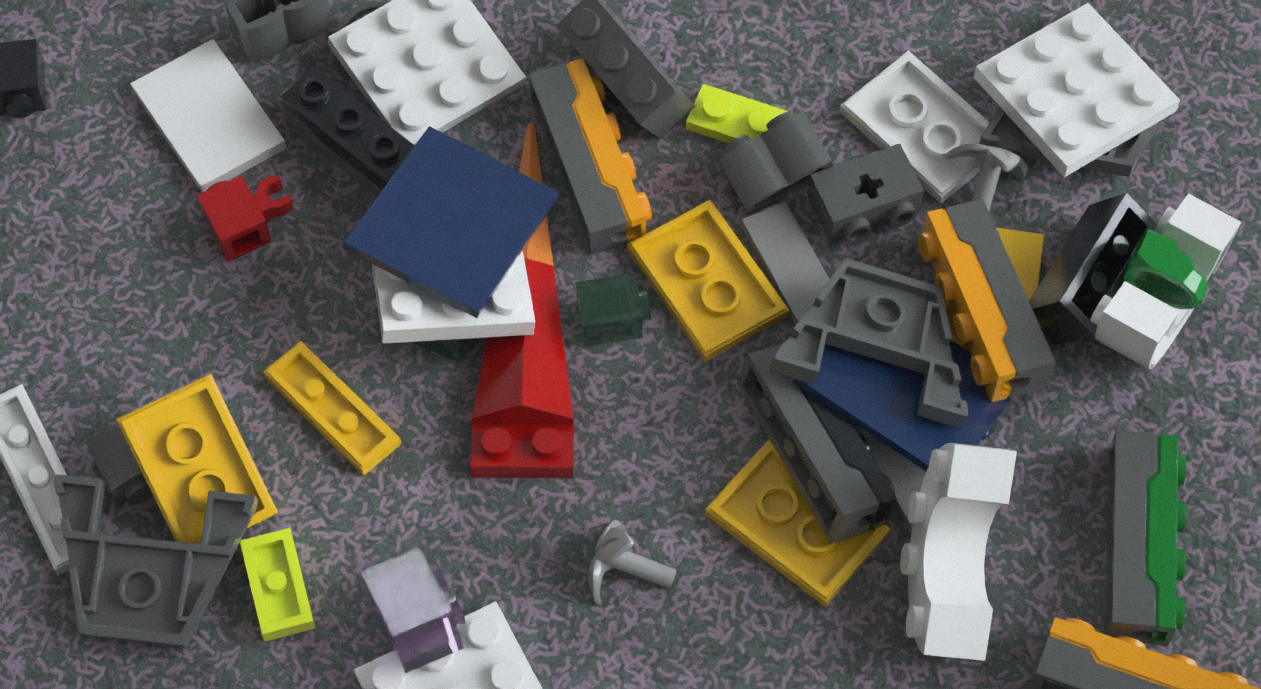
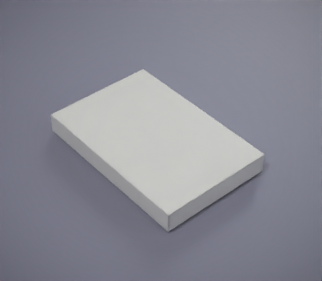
[130,39,286,193]
[840,50,990,204]

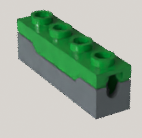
[1105,430,1186,645]

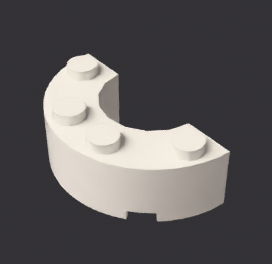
[1090,193,1241,369]
[900,443,1017,661]

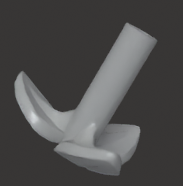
[945,143,1028,211]
[588,519,676,605]

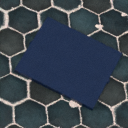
[343,126,559,318]
[793,341,1014,471]

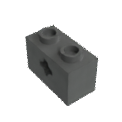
[808,143,924,244]

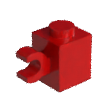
[197,175,293,262]

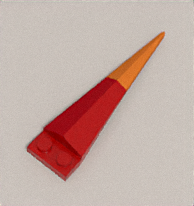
[470,121,574,478]

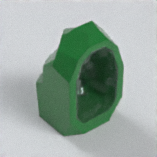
[1123,228,1208,309]

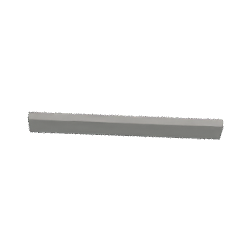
[741,201,926,533]

